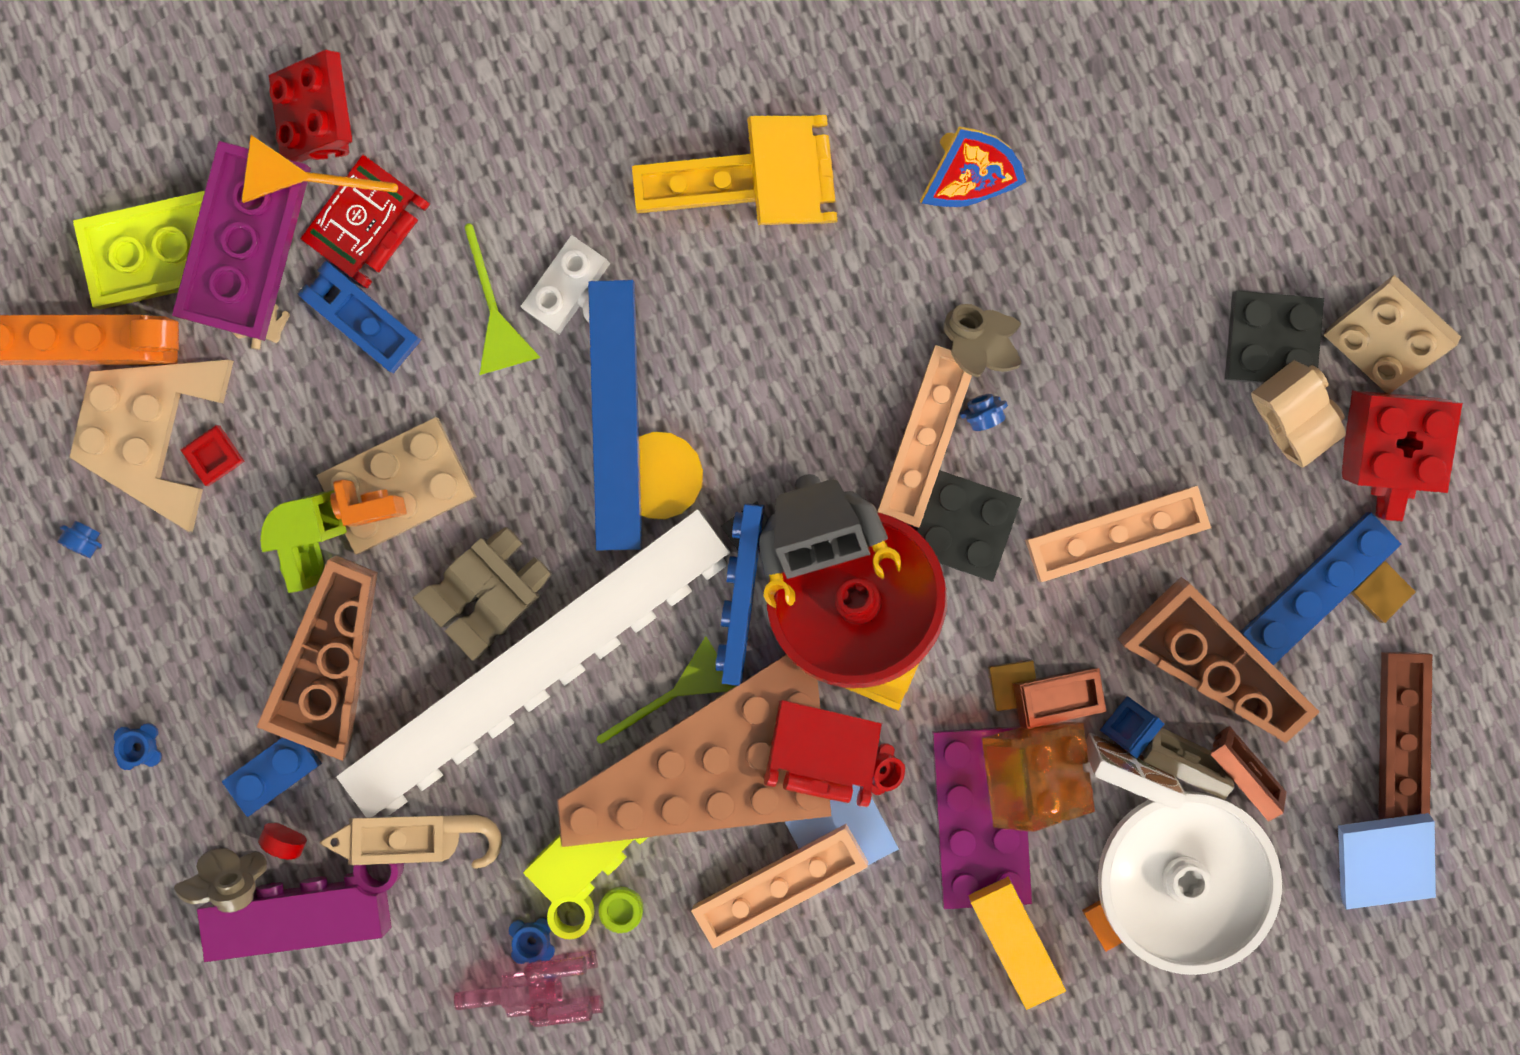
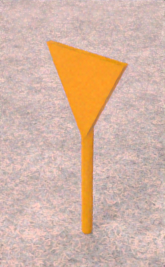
[242,135,398,203]

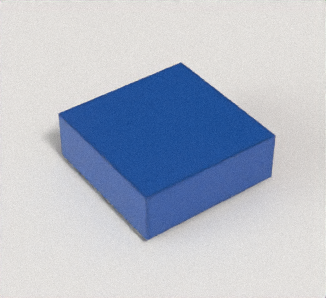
[1100,696,1164,759]

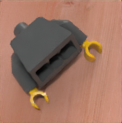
[758,474,901,608]

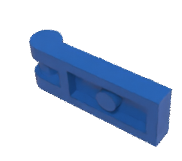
[297,260,422,373]

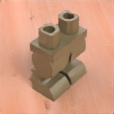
[413,527,552,661]

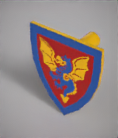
[920,126,1026,207]

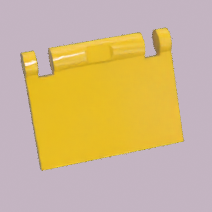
[747,115,838,225]

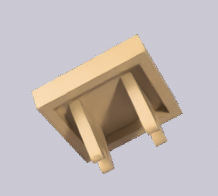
[1324,275,1461,393]

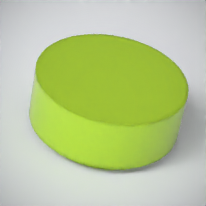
[599,887,643,933]

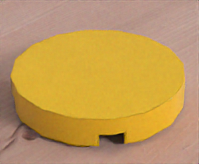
[639,432,703,519]

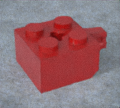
[1342,390,1463,522]

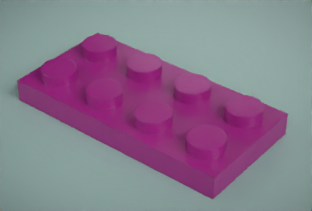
[172,141,311,341]
[932,726,1032,909]

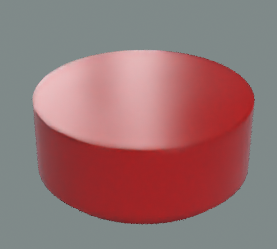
[258,823,307,860]

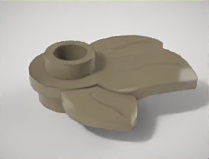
[944,304,1022,377]
[174,848,267,912]

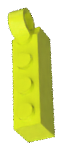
[523,834,648,939]

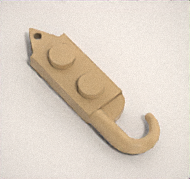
[320,815,502,869]

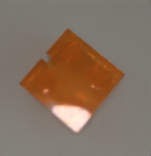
[982,722,1095,832]

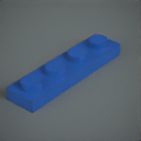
[716,503,765,686]
[1240,512,1402,665]

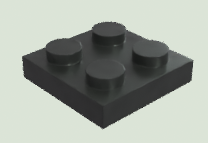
[1225,291,1324,383]
[916,470,1022,582]

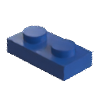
[221,737,322,817]

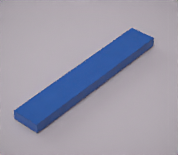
[588,280,642,551]

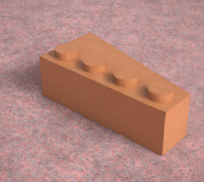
[257,555,378,761]
[1117,577,1320,743]

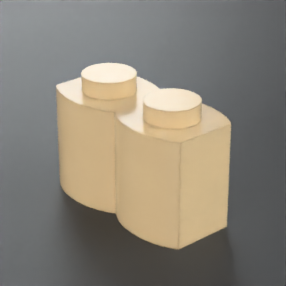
[1251,360,1346,468]

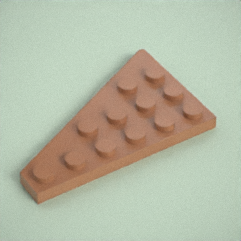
[557,654,831,847]

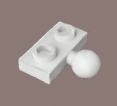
[520,235,610,335]

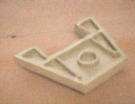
[69,360,234,532]

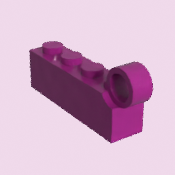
[197,863,404,962]

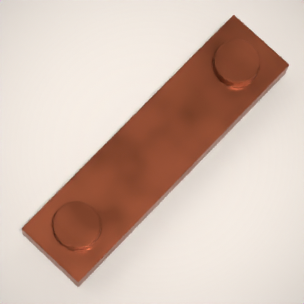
[1378,652,1433,820]

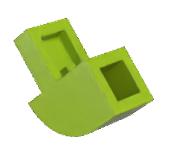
[260,490,347,593]

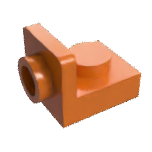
[330,480,407,527]

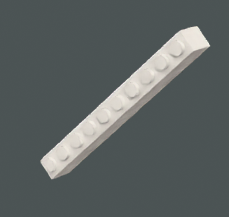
[336,509,730,818]

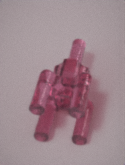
[454,950,604,1027]

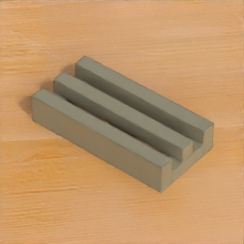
[1144,728,1234,800]

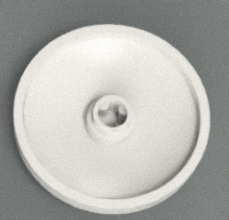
[1098,791,1282,975]

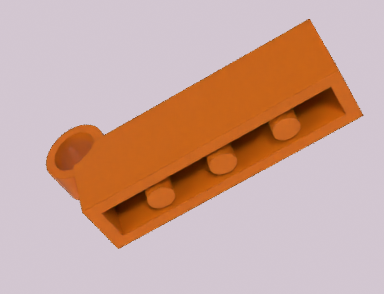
[0,315,179,365]

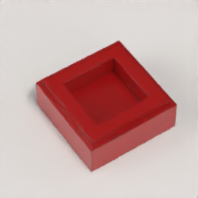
[180,425,245,486]

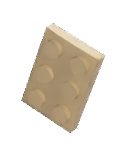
[316,417,477,555]

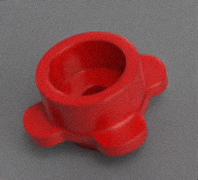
[871,743,905,795]

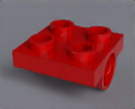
[268,50,353,163]

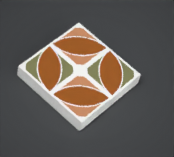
[1083,733,1187,811]

